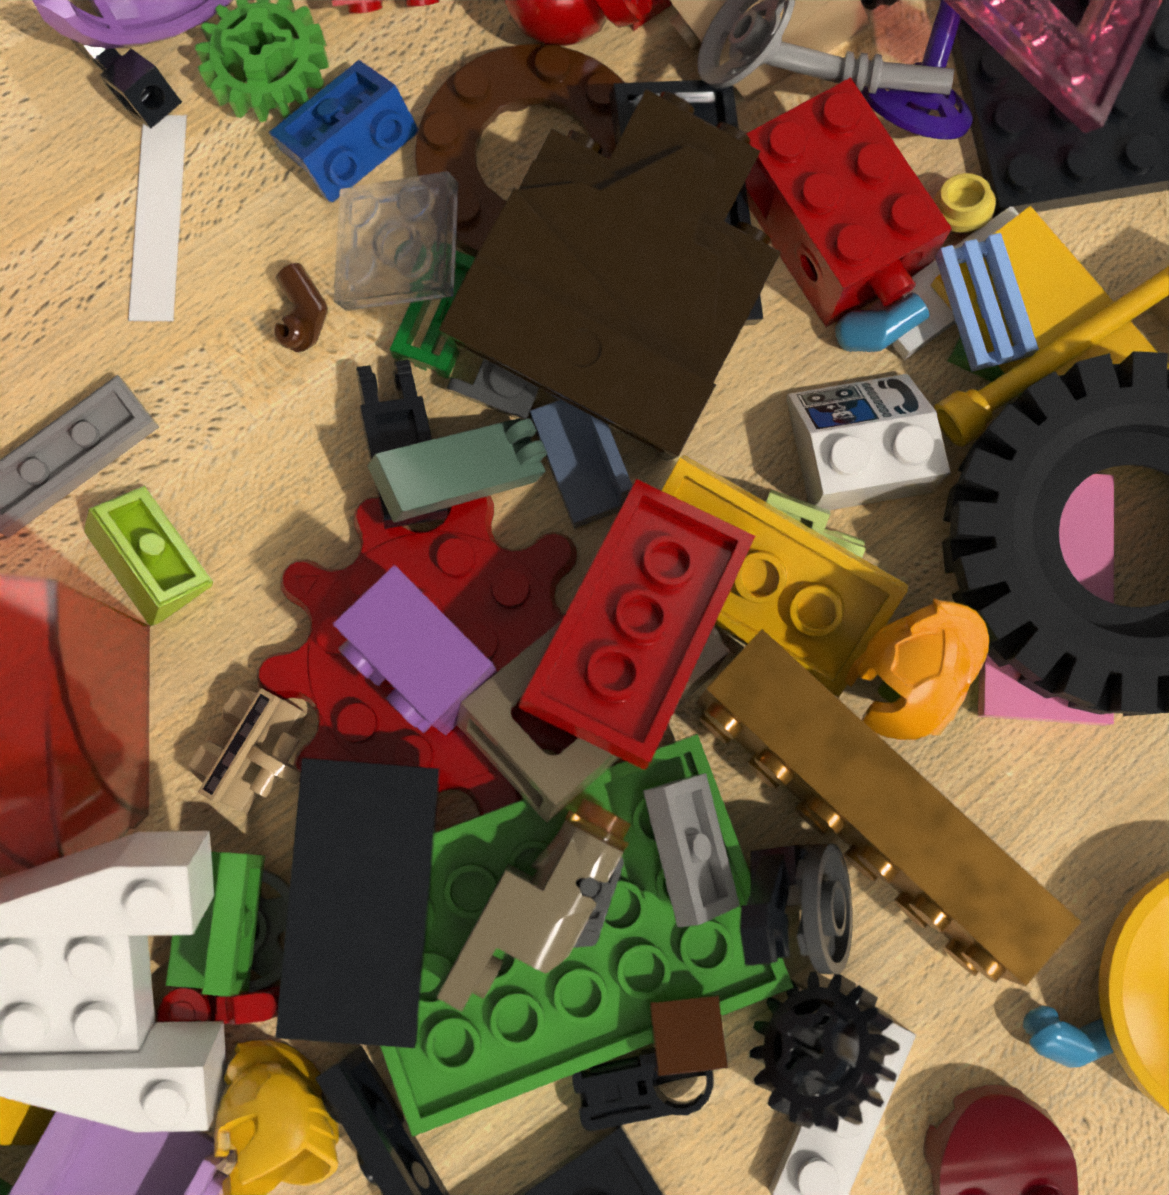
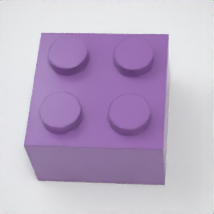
[333,565,497,735]

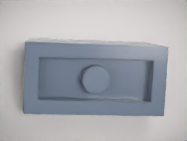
[530,400,633,529]

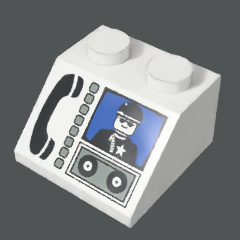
[786,374,950,510]

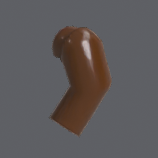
[274,263,328,352]

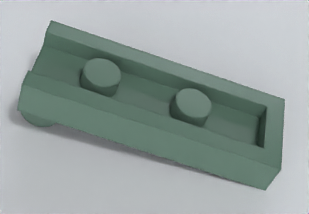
[367,418,547,523]

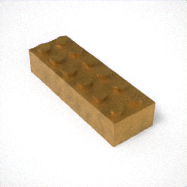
[696,629,1082,986]

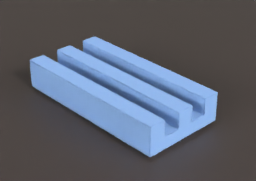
[935,233,1039,372]

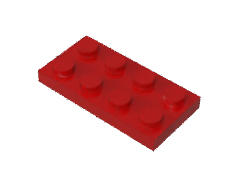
[518,479,755,770]

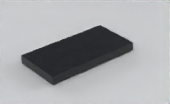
[275,758,441,1048]

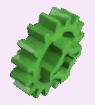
[195,0,329,122]

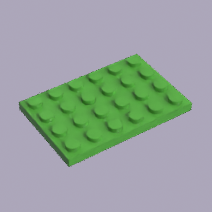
[380,734,794,1137]

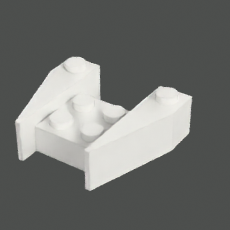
[0,831,227,1132]

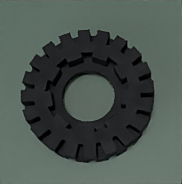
[942,351,1169,716]

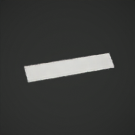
[128,115,187,321]

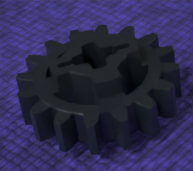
[749,971,900,1133]

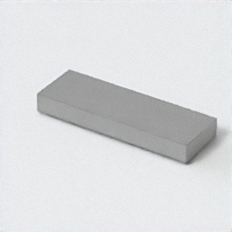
[0,375,159,537]

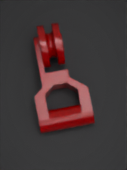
[158,986,280,1025]

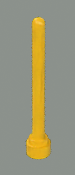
[933,266,1169,447]

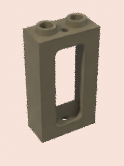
[457,619,730,823]

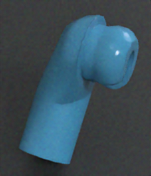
[835,292,929,352]
[1023,1006,1114,1068]

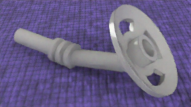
[698,0,954,95]

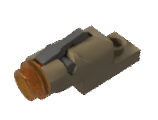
[437,798,632,1012]

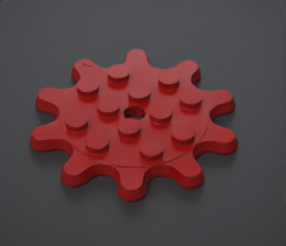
[257,496,578,815]

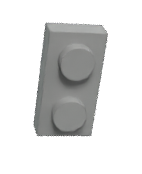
[643,773,740,927]

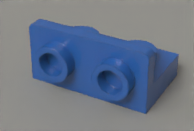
[269,60,418,202]

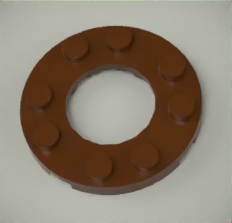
[415,44,625,257]

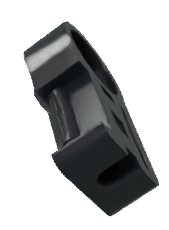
[572,1047,714,1131]

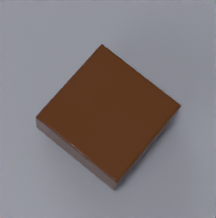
[649,996,728,1076]

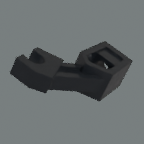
[71,2,182,129]
[740,844,815,966]

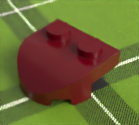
[924,1085,1079,1195]

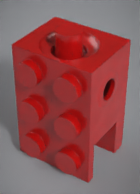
[745,77,952,328]

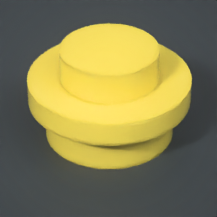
[934,173,996,233]

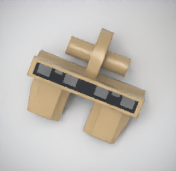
[188,688,307,814]

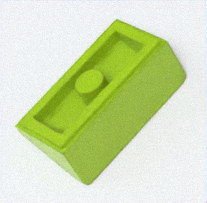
[84,486,213,626]

